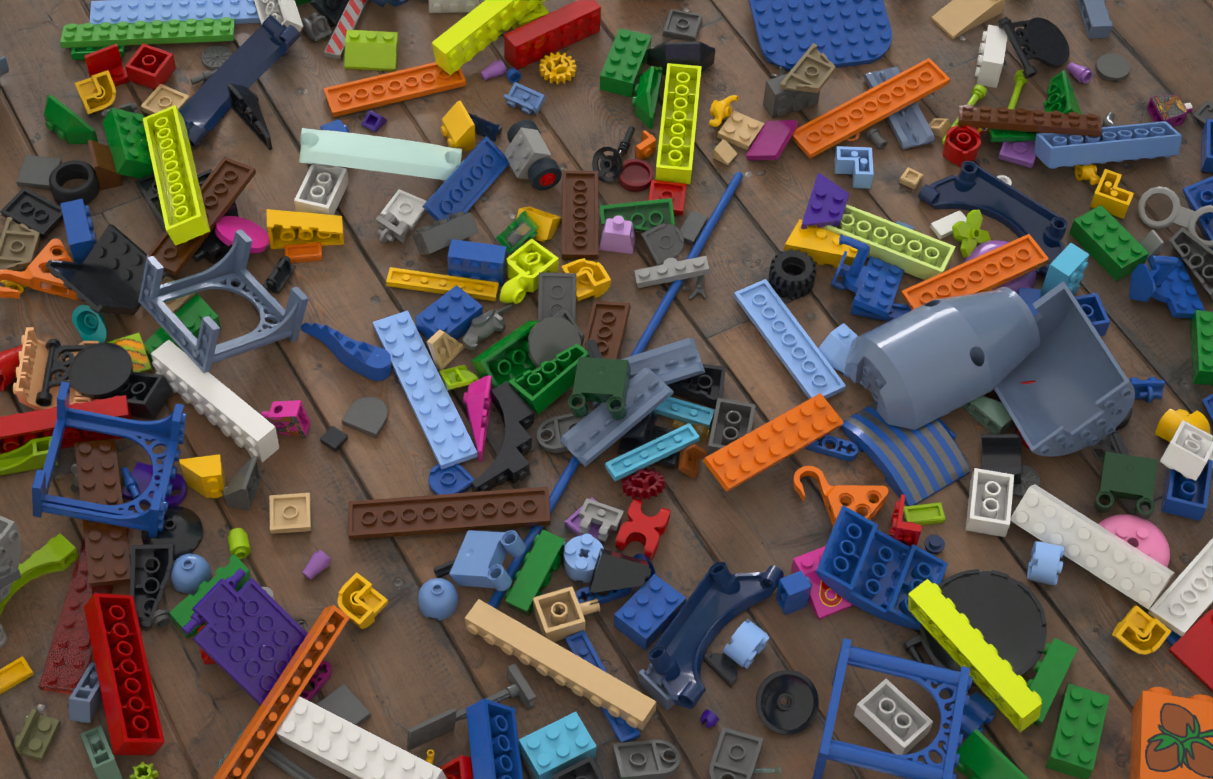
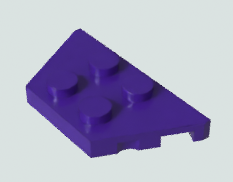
[801,173,849,229]

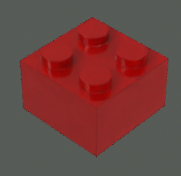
[125,43,176,90]

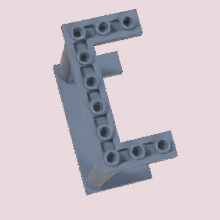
[138,229,309,373]

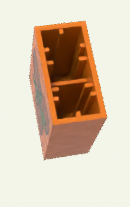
[1130,687,1213,779]

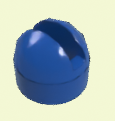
[506,68,521,83]

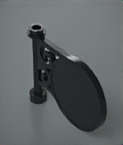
[998,17,1070,79]
[36,339,133,407]

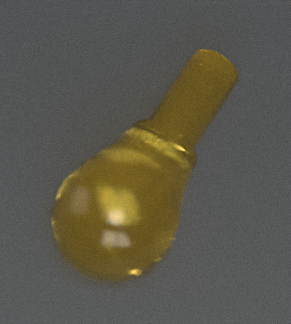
[673,420,709,441]

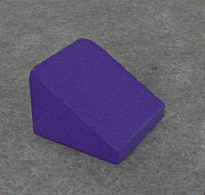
[361,109,387,133]

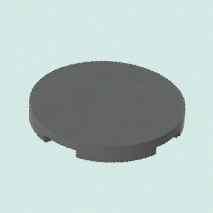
[528,317,581,368]

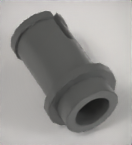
[867,128,888,150]

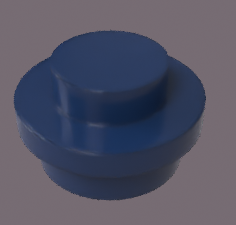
[925,535,945,554]

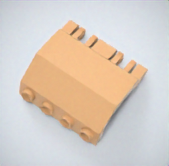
[13,327,100,410]

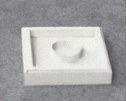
[380,189,426,231]

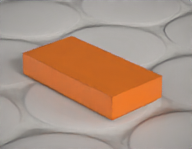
[284,242,323,263]

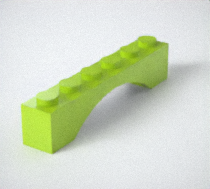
[0,436,58,476]
[0,533,80,617]

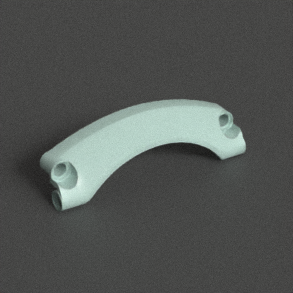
[299,128,462,181]

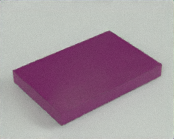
[746,120,798,160]

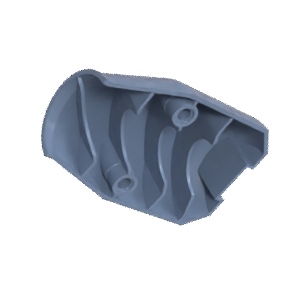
[844,287,1040,430]

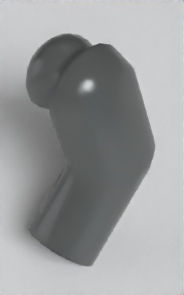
[1102,112,1116,127]

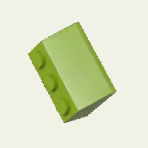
[344,30,399,71]

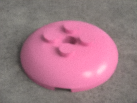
[1099,514,1170,567]

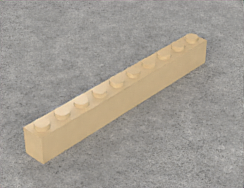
[465,599,656,730]

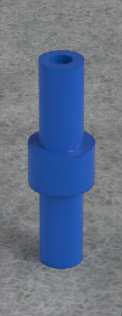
[121,467,141,499]

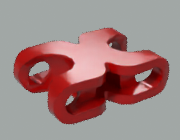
[616,499,671,560]

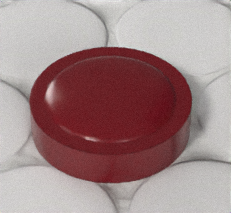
[618,159,653,192]

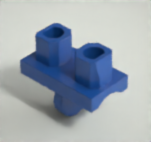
[1130,377,1165,403]

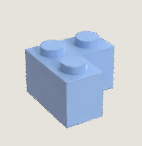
[834,146,874,189]

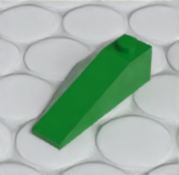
[1043,70,1082,115]

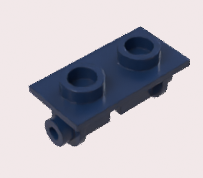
[468,113,502,141]

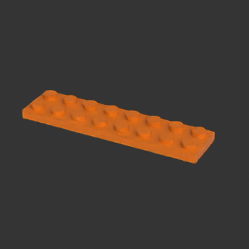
[323,62,466,118]
[901,234,1049,310]
[703,393,844,492]

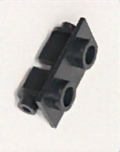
[263,256,296,294]

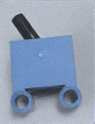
[434,530,526,591]

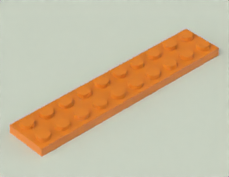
[791,58,950,159]

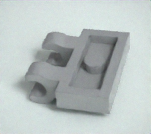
[579,498,624,542]

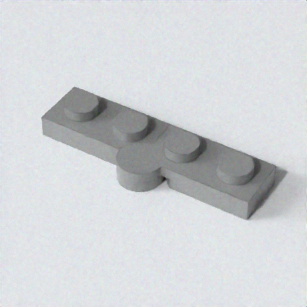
[634,256,710,288]

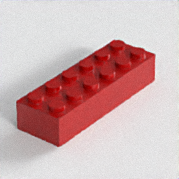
[504,0,601,70]

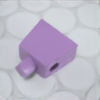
[599,216,636,254]

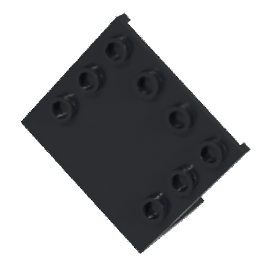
[45,224,165,315]

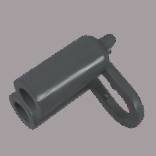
[301,13,332,42]

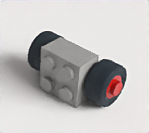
[504,120,562,191]

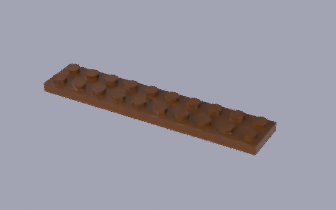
[348,487,551,540]

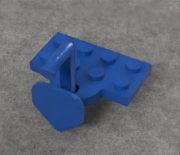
[830,234,904,319]
[1129,255,1205,318]

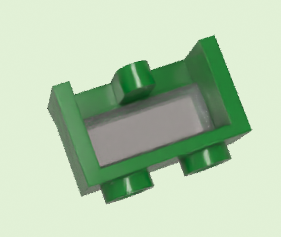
[496,211,539,254]

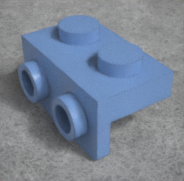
[503,82,546,115]

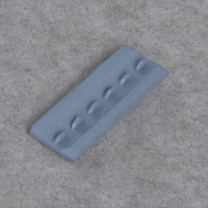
[863,67,935,150]
[593,338,705,408]
[560,368,674,467]

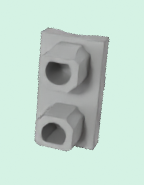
[376,212,410,244]

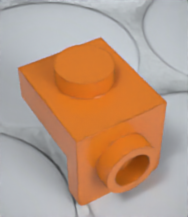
[635,130,656,160]

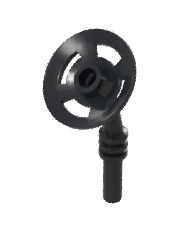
[592,126,635,182]

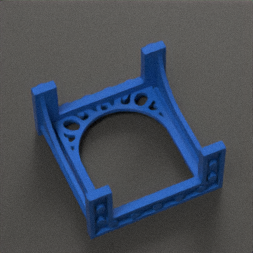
[32,381,187,539]
[812,638,973,779]

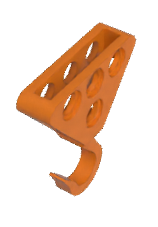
[0,239,80,301]
[793,466,888,527]

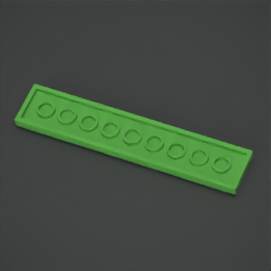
[60,17,236,48]

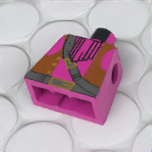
[261,400,311,438]

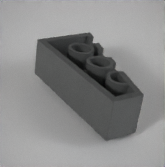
[1170,227,1213,302]

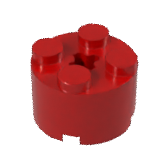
[942,125,981,167]

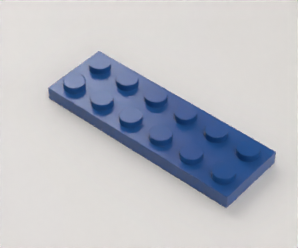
[422,136,509,221]

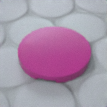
[215,216,269,253]

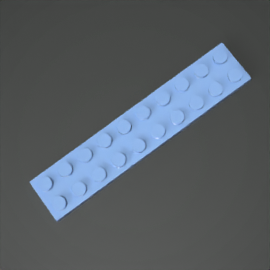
[90,0,261,24]
[373,310,478,470]

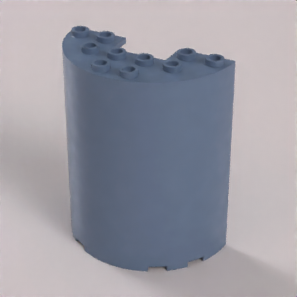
[994,281,1135,457]

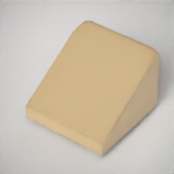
[929,118,951,139]
[713,139,737,166]

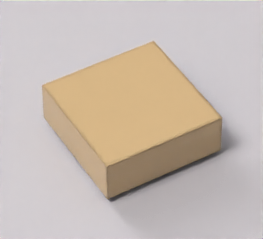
[899,167,923,190]

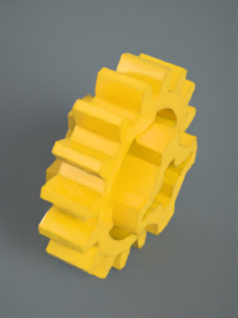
[539,52,576,85]

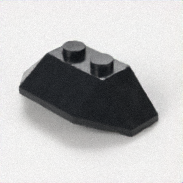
[647,41,715,76]

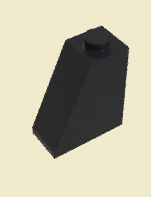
[589,548,651,593]

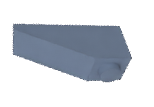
[69,662,102,723]

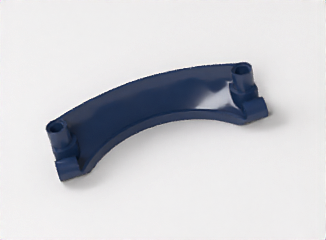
[179,15,301,147]

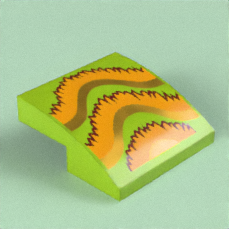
[107,333,152,373]

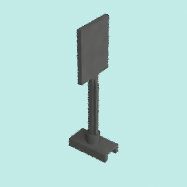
[407,664,536,751]

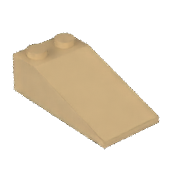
[931,0,1006,39]

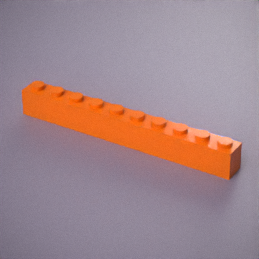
[213,605,350,779]

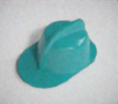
[72,305,107,343]

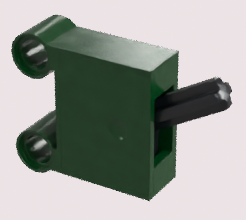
[568,339,631,420]
[1094,432,1158,519]

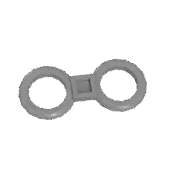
[1137,186,1213,248]

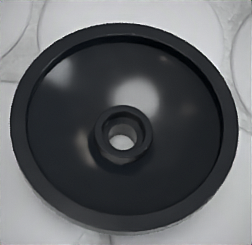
[141,506,203,560]
[756,670,819,735]

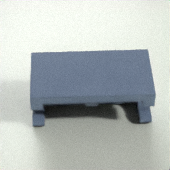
[638,663,675,711]

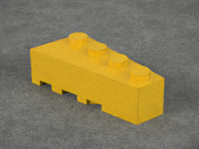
[267,209,344,249]
[784,219,858,268]

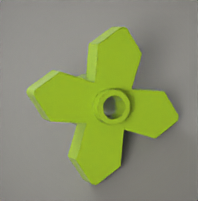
[952,210,991,258]

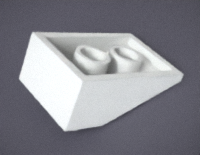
[1160,420,1213,481]

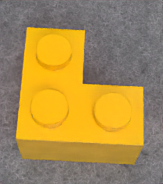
[1090,169,1134,219]

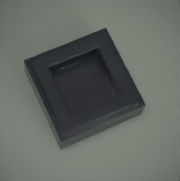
[320,426,348,452]

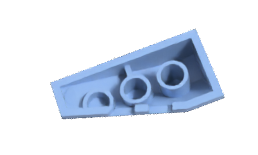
[818,323,862,384]

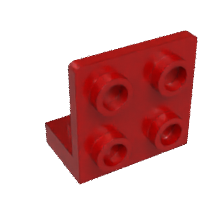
[84,44,129,87]
[889,495,922,547]

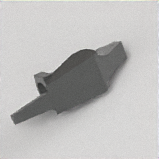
[462,304,513,350]

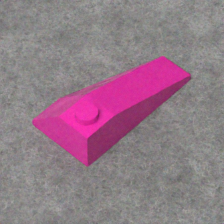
[463,375,492,462]

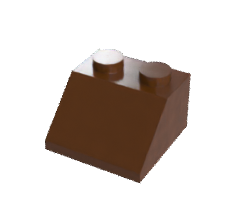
[88,140,124,190]

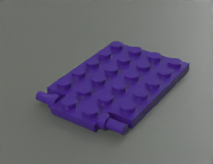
[182,568,308,706]

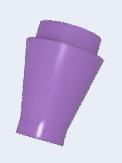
[480,59,507,81]
[1067,62,1093,84]
[302,550,332,581]

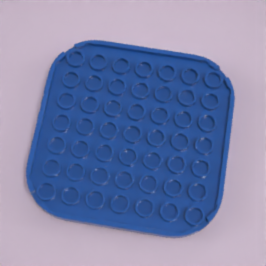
[748,0,892,72]

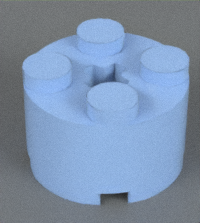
[564,534,604,583]
[1027,541,1064,586]
[722,619,770,669]

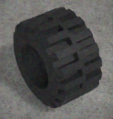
[768,249,817,299]

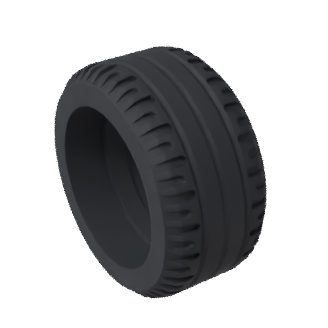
[49,160,100,205]

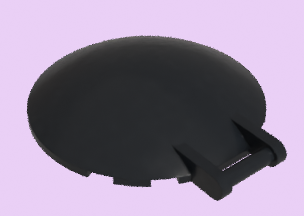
[903,569,1047,686]

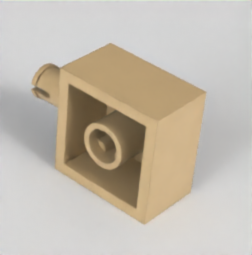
[533,586,600,642]

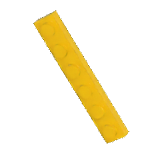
[386,267,499,302]

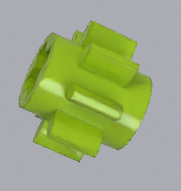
[130,761,159,779]

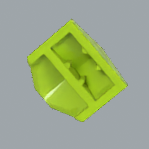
[439,365,479,391]

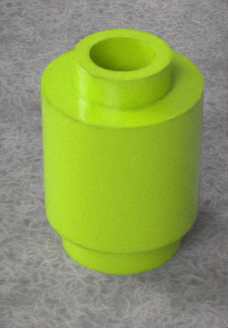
[228,528,251,559]

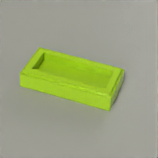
[903,502,946,525]

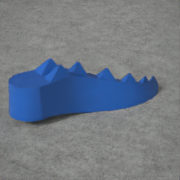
[301,322,392,381]

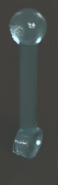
[216,731,244,768]
[754,766,783,774]

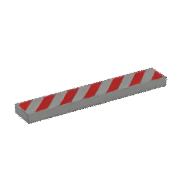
[324,0,369,60]

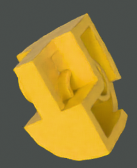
[74,70,116,115]
[561,258,611,301]
[1155,409,1210,442]
[337,572,388,629]
[1112,605,1172,655]

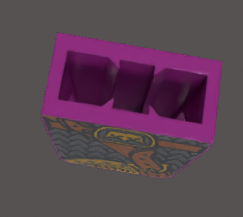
[1147,95,1192,127]

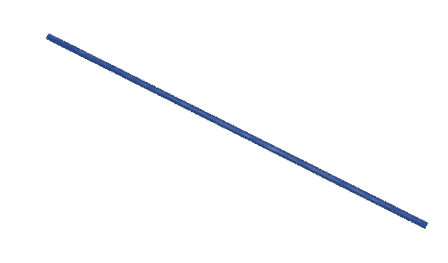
[488,172,743,609]

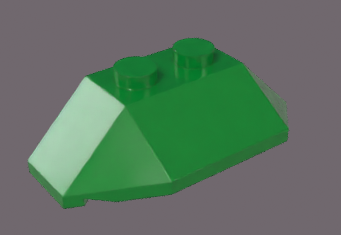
[632,66,663,129]
[44,94,98,144]

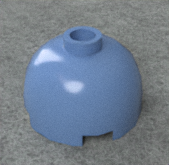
[170,553,212,595]
[418,578,459,620]

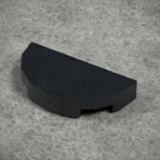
[703,652,737,688]

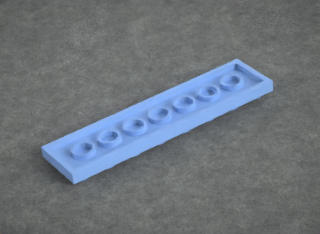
[734,279,846,399]

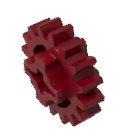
[622,468,665,500]

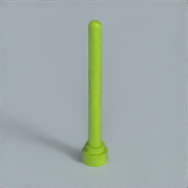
[1008,70,1028,110]
[942,84,987,144]

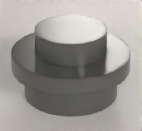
[150,609,171,628]

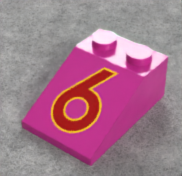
[791,546,855,620]

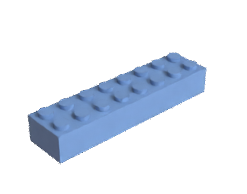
[1034,121,1182,169]

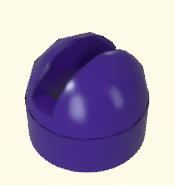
[700,709,719,728]

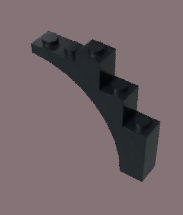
[471,381,534,492]

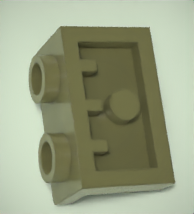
[14,709,61,762]

